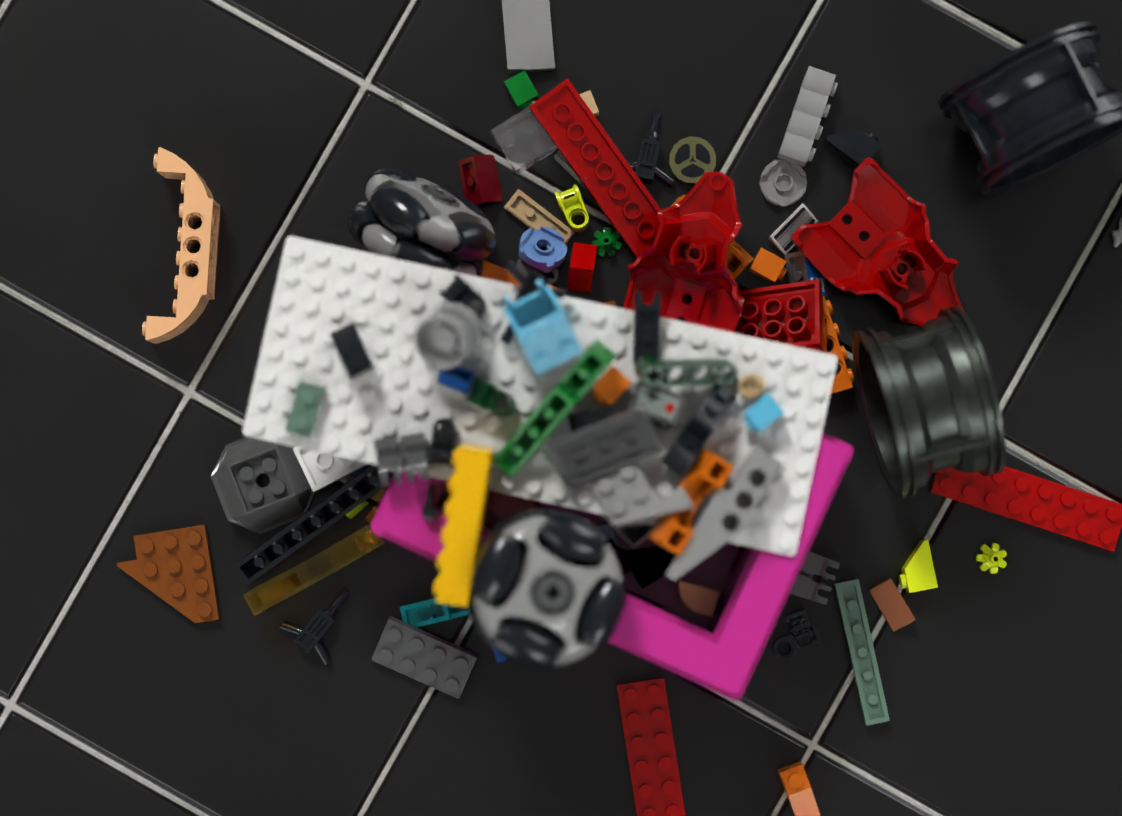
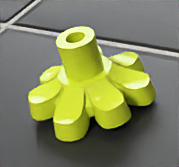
[976,543,1007,574]

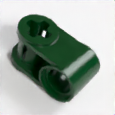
[465,377,517,417]

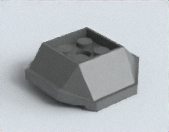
[211,436,316,534]

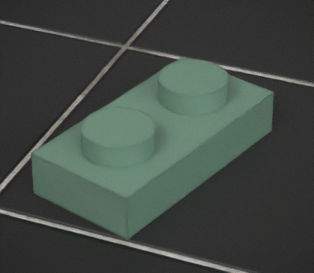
[285,381,325,438]

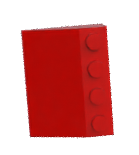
[735,279,827,353]

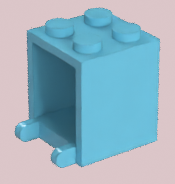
[502,279,584,376]

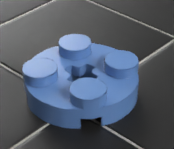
[518,227,567,272]

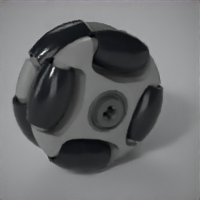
[347,168,497,277]
[467,509,627,670]

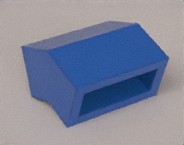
[437,365,475,394]

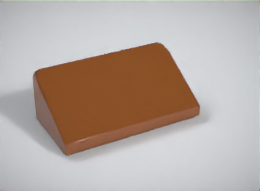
[868,578,916,632]

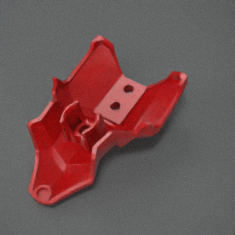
[790,157,965,326]
[623,172,744,333]

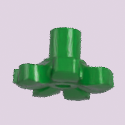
[591,227,622,257]

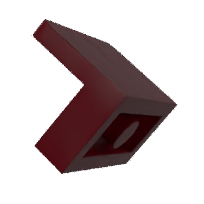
[458,155,503,206]

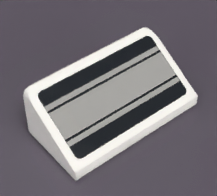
[768,203,818,255]

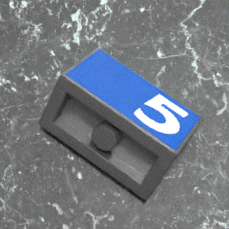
[785,251,828,297]

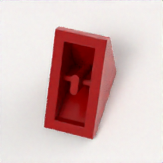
[567,242,597,293]

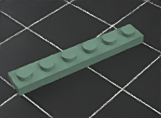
[834,579,890,726]

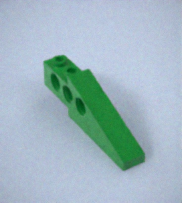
[493,339,617,478]

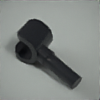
[422,484,438,522]

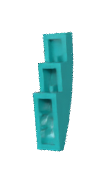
[399,597,469,627]

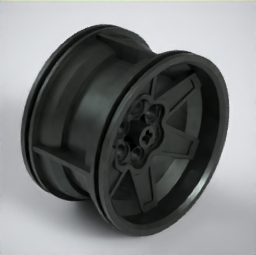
[852,306,1006,499]

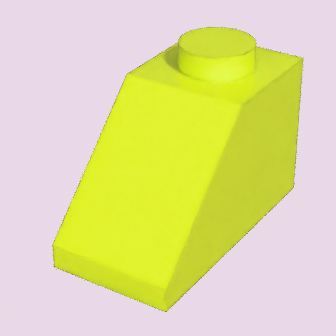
[899,540,938,593]

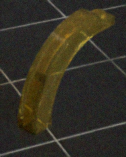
[243,523,385,616]

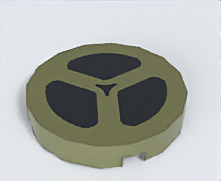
[669,136,716,185]

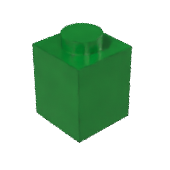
[504,70,539,111]

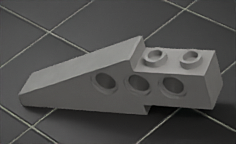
[664,447,783,581]

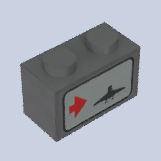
[627,380,687,430]

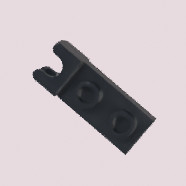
[633,292,661,364]

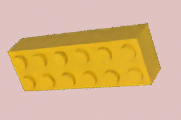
[433,442,495,607]

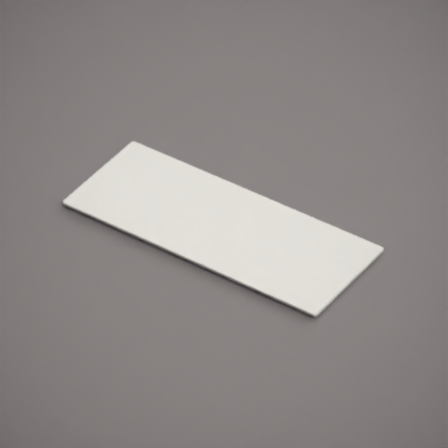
[243,236,837,556]

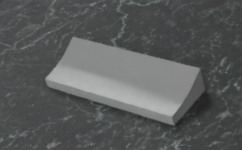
[502,0,555,74]

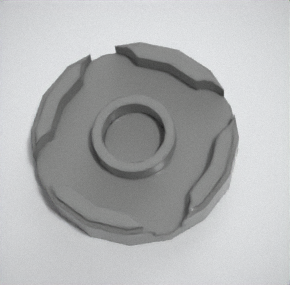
[759,159,807,207]

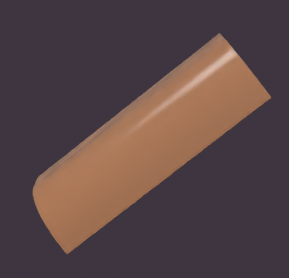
[674,579,719,616]

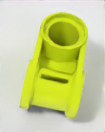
[554,184,589,233]

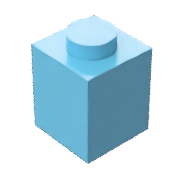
[742,392,784,433]

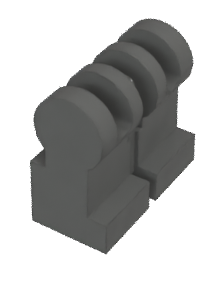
[374,433,429,486]
[789,551,841,605]

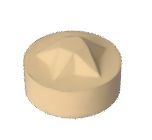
[739,374,766,400]

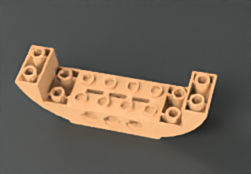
[142,147,220,344]

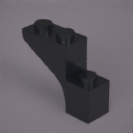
[660,385,737,476]
[606,538,677,589]

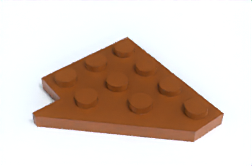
[117,525,220,623]

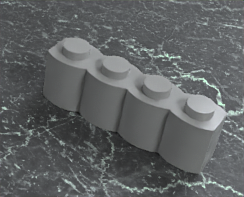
[777,66,838,167]

